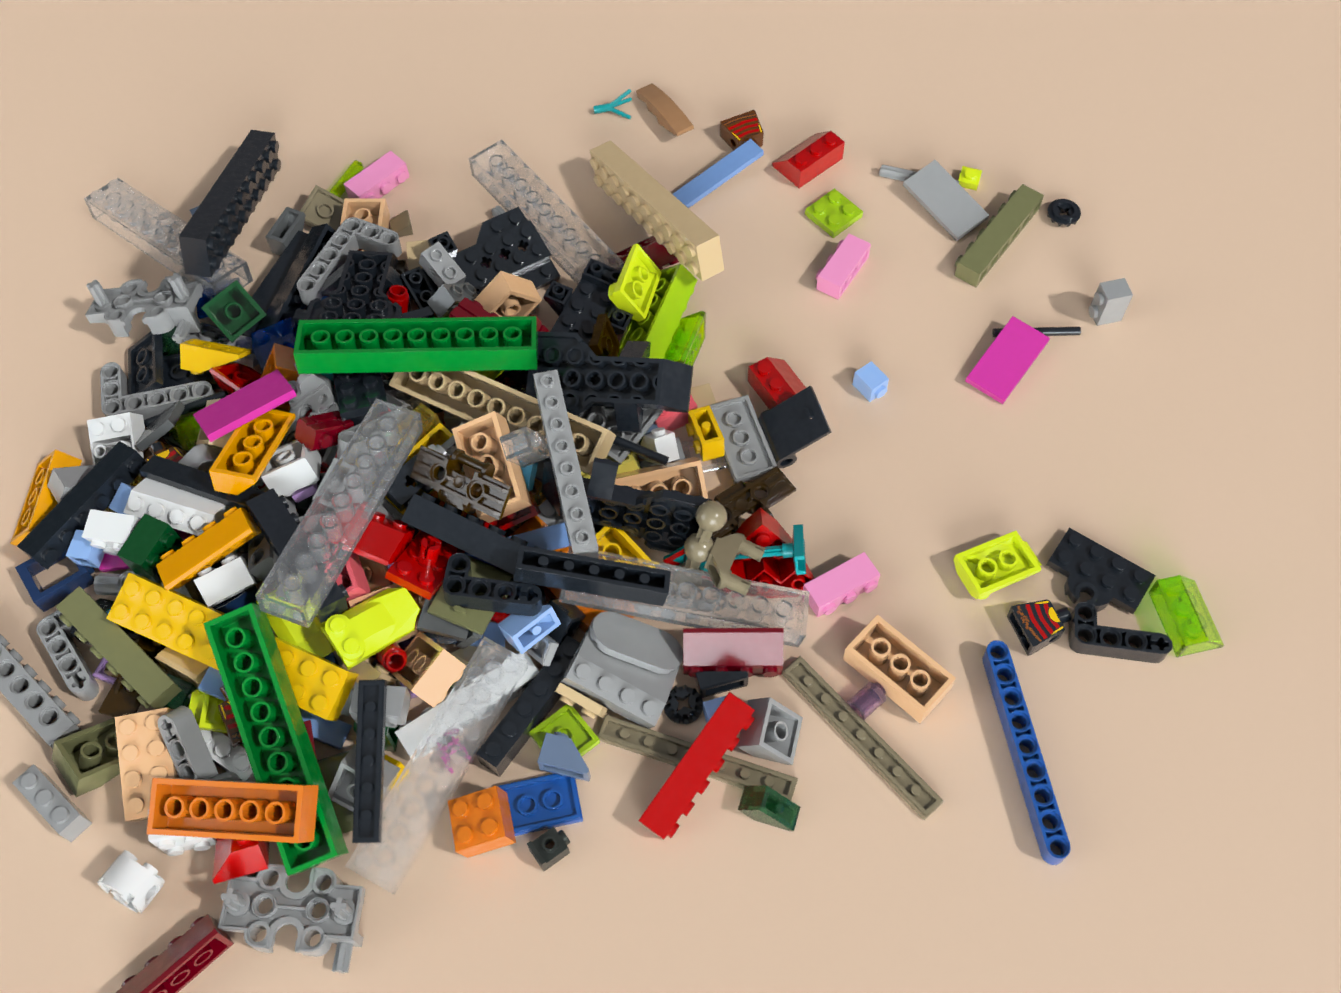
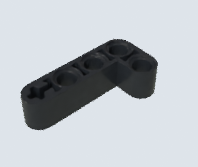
[443,553,542,616]
[1069,602,1173,663]

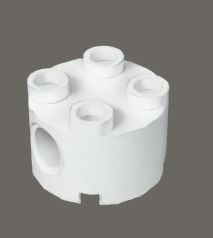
[97,850,165,913]

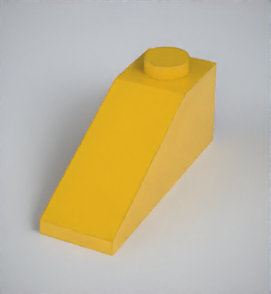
[180,338,251,374]

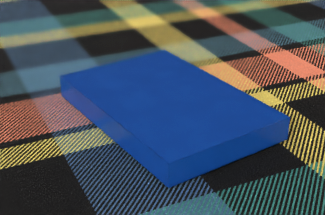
[498,774,583,836]

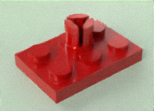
[385,530,465,600]

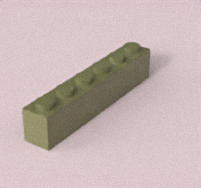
[954,184,1044,287]
[56,586,182,709]

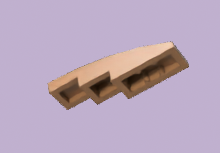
[636,83,694,136]

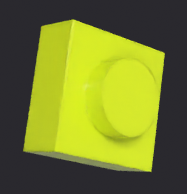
[958,166,982,191]

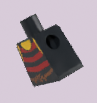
[1007,600,1072,656]

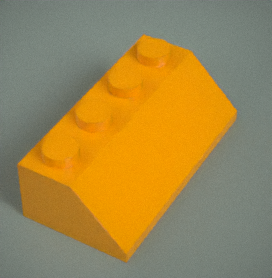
[209,409,296,495]
[10,449,82,546]
[156,506,261,591]

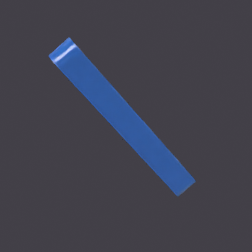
[982,640,1071,865]

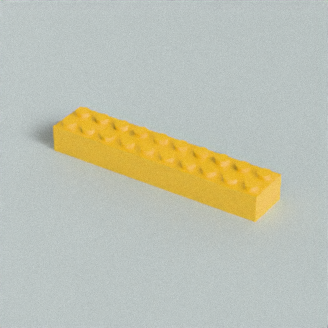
[106,573,359,721]

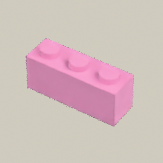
[344,151,410,198]
[815,234,871,300]
[802,552,880,617]

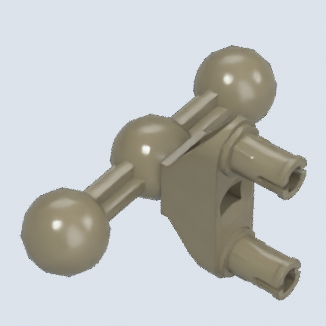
[673,501,766,596]

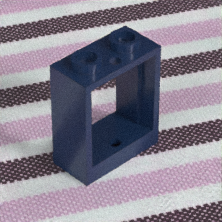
[15,549,96,612]

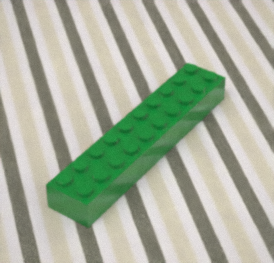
[293,316,538,374]
[203,603,349,876]

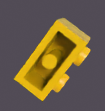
[685,405,725,462]

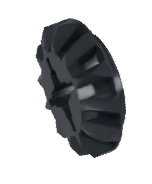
[1047,199,1081,227]
[664,684,703,724]

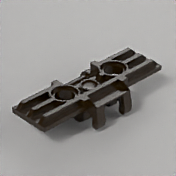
[410,445,513,520]
[711,466,796,542]
[98,632,167,718]

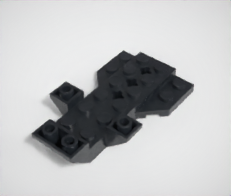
[400,206,561,313]
[304,250,411,320]
[504,258,633,386]
[526,331,693,433]
[541,458,712,553]

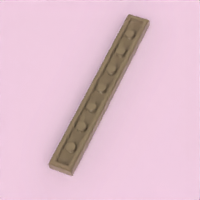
[782,656,944,820]
[597,715,798,805]

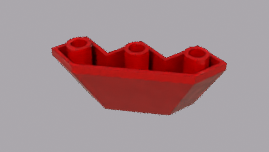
[720,507,815,597]

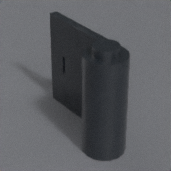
[758,386,832,468]

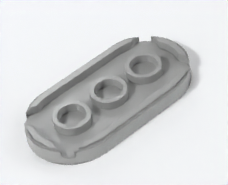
[589,611,683,674]

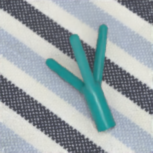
[594,89,632,119]

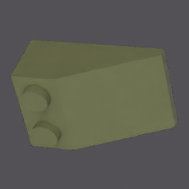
[52,718,120,797]

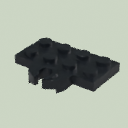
[1046,527,1156,614]

